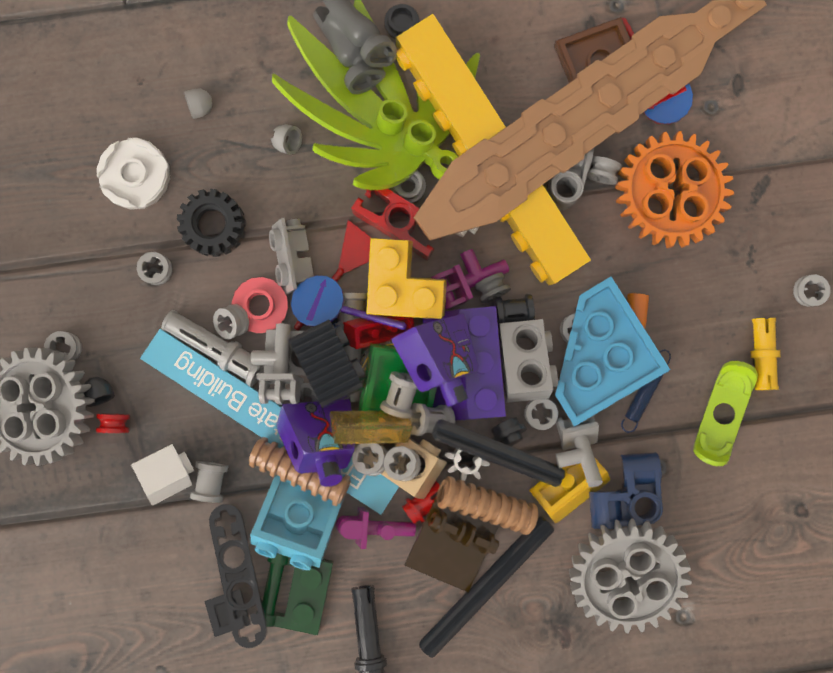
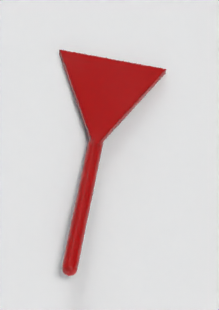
[294,220,371,331]

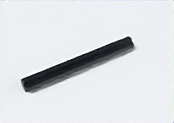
[419,516,554,658]

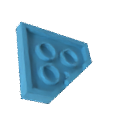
[555,277,670,427]

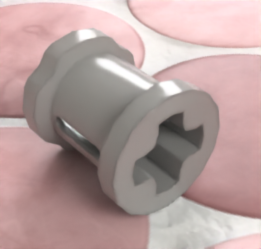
[380,371,417,419]
[406,403,455,436]
[190,461,228,503]

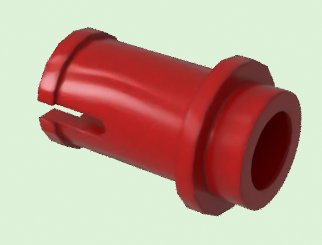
[402,481,440,524]

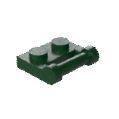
[256,553,334,635]

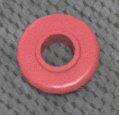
[232,277,288,333]

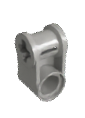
[547,148,594,211]

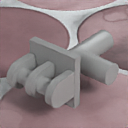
[251,324,304,404]
[555,416,603,487]

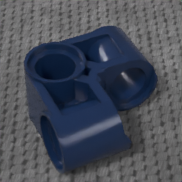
[589,452,663,529]

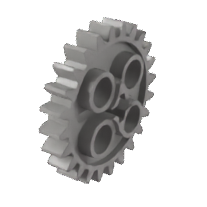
[0,347,94,466]
[569,519,692,633]

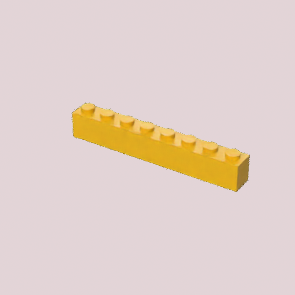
[395,14,591,286]

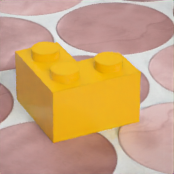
[367,238,447,319]

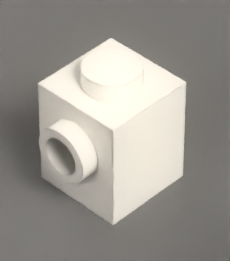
[131,444,194,506]

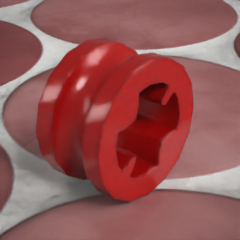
[96,414,130,433]

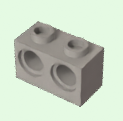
[498,319,558,403]

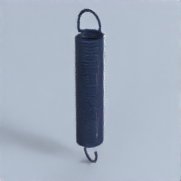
[621,349,671,433]

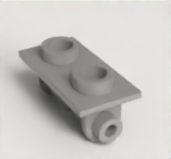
[269,218,314,295]

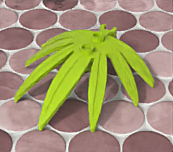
[272,0,480,190]

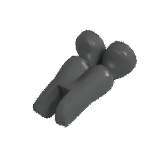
[313,0,397,94]

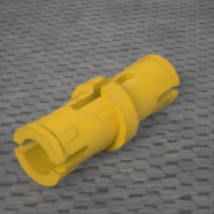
[750,318,781,390]

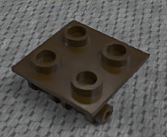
[404,498,499,592]

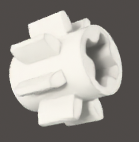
[445,448,490,481]

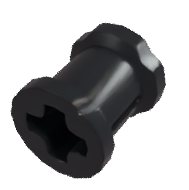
[495,294,535,328]

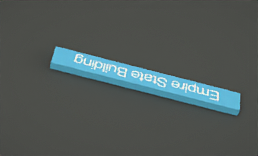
[140,329,399,515]

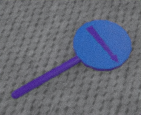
[291,275,407,330]

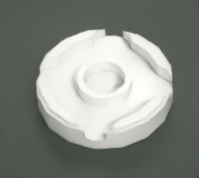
[97,138,170,209]

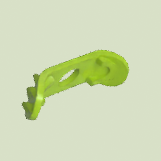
[693,361,758,466]

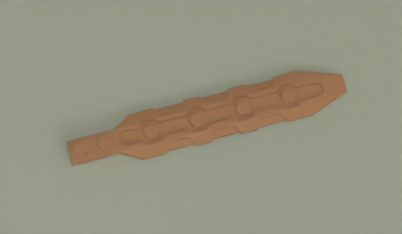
[414,0,767,241]

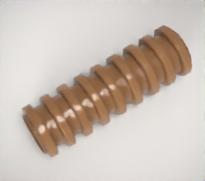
[249,437,351,506]
[437,476,538,535]

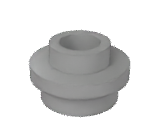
[391,171,426,203]

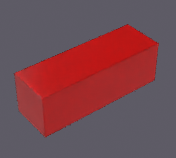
[343,315,414,349]

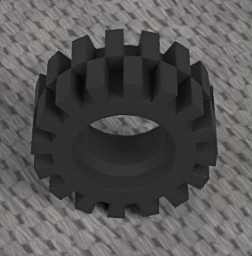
[177,189,246,257]

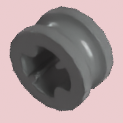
[474,272,511,303]

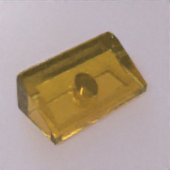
[330,411,413,444]

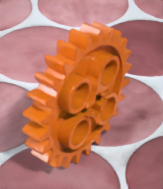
[615,131,734,248]

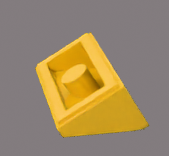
[529,458,611,523]

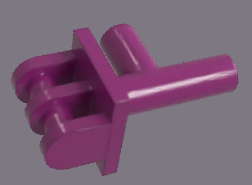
[431,249,509,311]
[335,507,416,549]

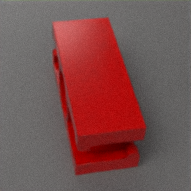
[351,189,442,261]

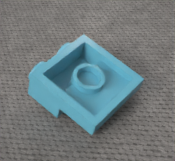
[250,475,345,570]

